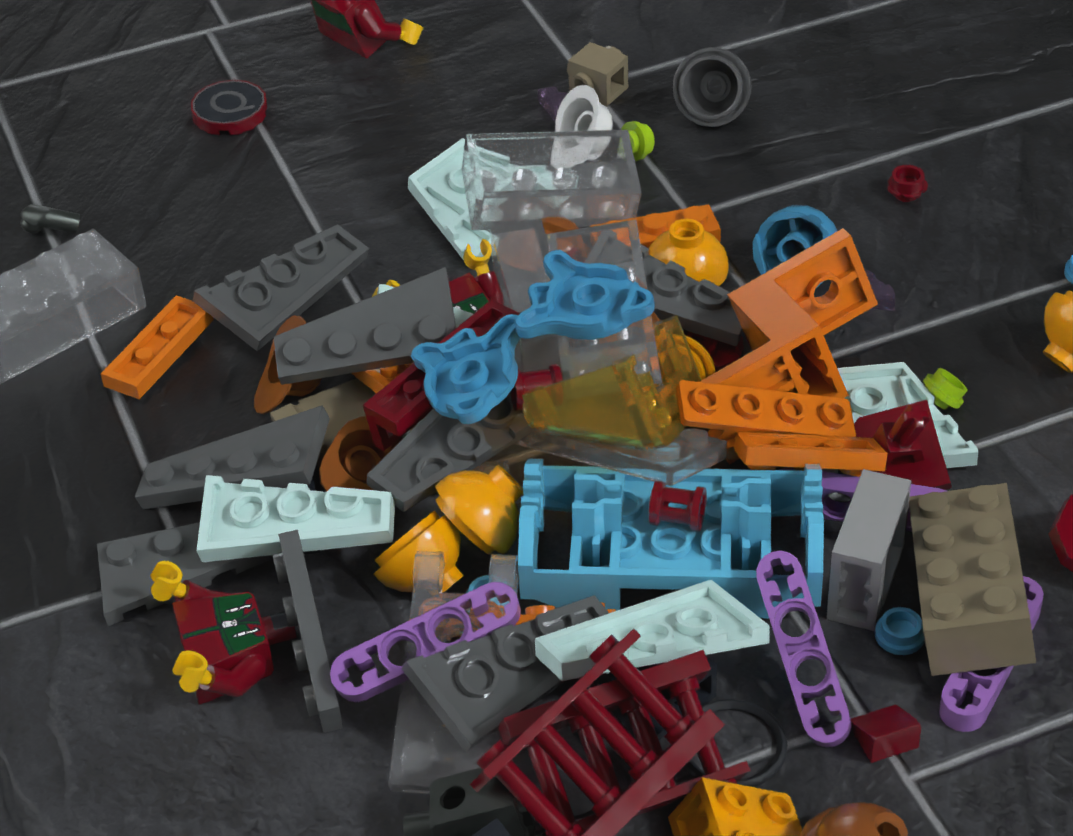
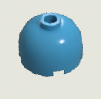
[752,205,837,288]

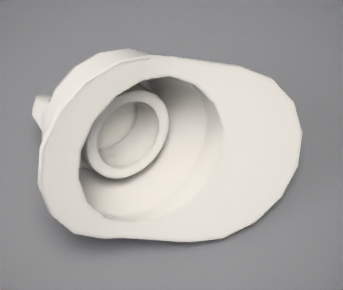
[550,85,613,173]

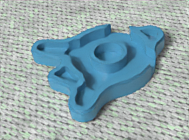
[514,250,655,340]
[411,314,521,424]

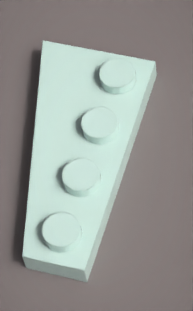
[197,475,395,562]
[535,580,770,681]

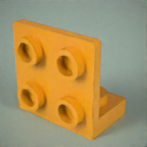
[668,777,802,836]

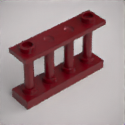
[469,629,725,836]
[498,650,751,836]

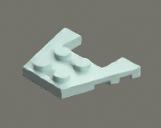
[408,138,578,260]
[822,362,979,473]

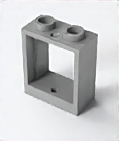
[827,469,912,631]

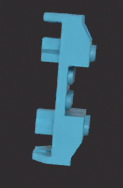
[518,458,824,618]

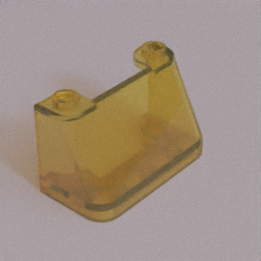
[522,315,702,452]

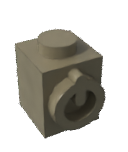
[567,42,628,106]

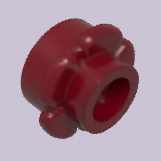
[888,165,928,202]

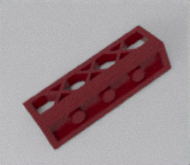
[363,299,520,451]

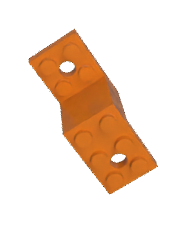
[700,228,878,465]

